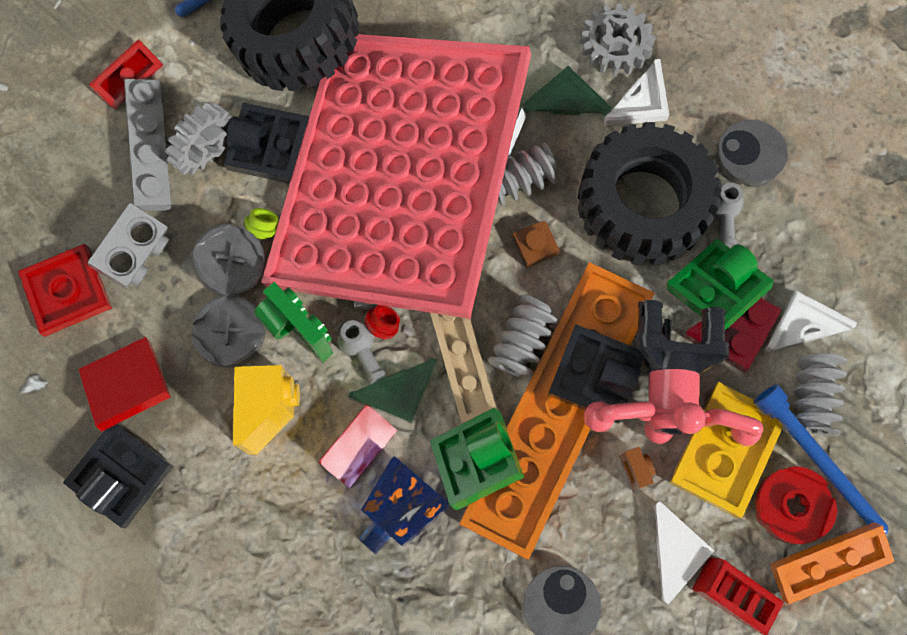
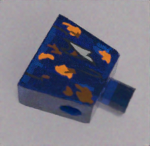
[358,456,450,555]

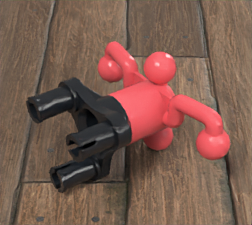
[584,300,763,446]

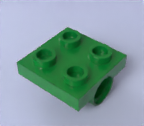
[667,239,774,330]
[254,282,334,363]
[430,407,524,510]

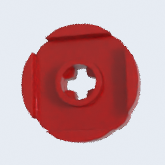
[755,466,837,545]

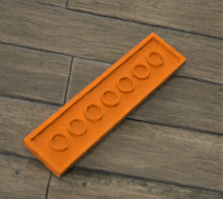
[459,262,655,560]

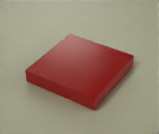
[17,243,112,337]
[78,337,171,432]

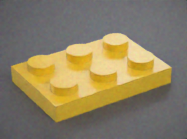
[669,382,783,519]

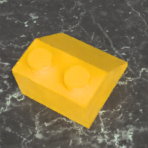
[233,365,300,455]

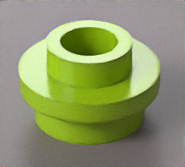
[244,208,278,239]

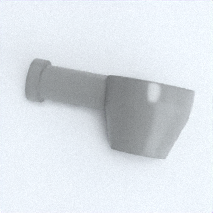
[714,183,744,248]
[337,319,387,384]

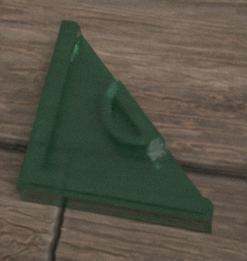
[522,66,612,116]
[348,358,437,424]

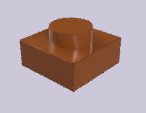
[512,220,560,268]
[619,447,655,492]

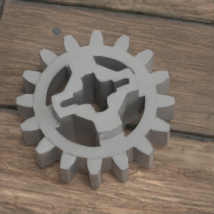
[580,3,655,76]
[165,102,233,175]

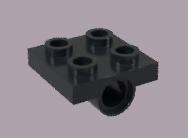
[224,103,309,183]
[548,324,644,424]
[63,424,174,529]

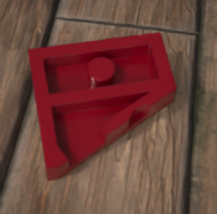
[683,298,782,373]

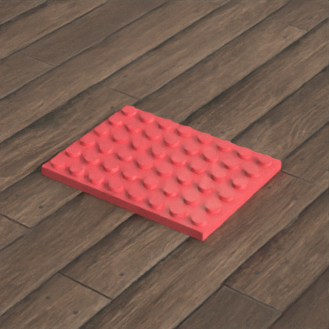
[261,34,532,319]

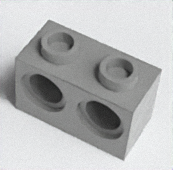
[88,203,169,290]

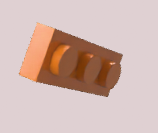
[770,522,895,604]

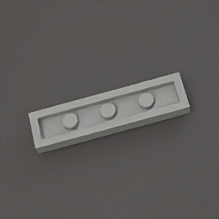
[124,79,171,211]

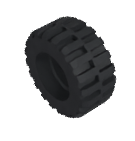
[220,0,359,91]
[577,122,722,266]

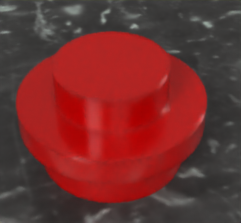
[364,305,400,339]

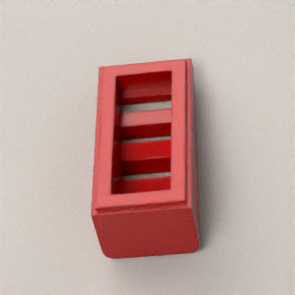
[692,557,784,635]

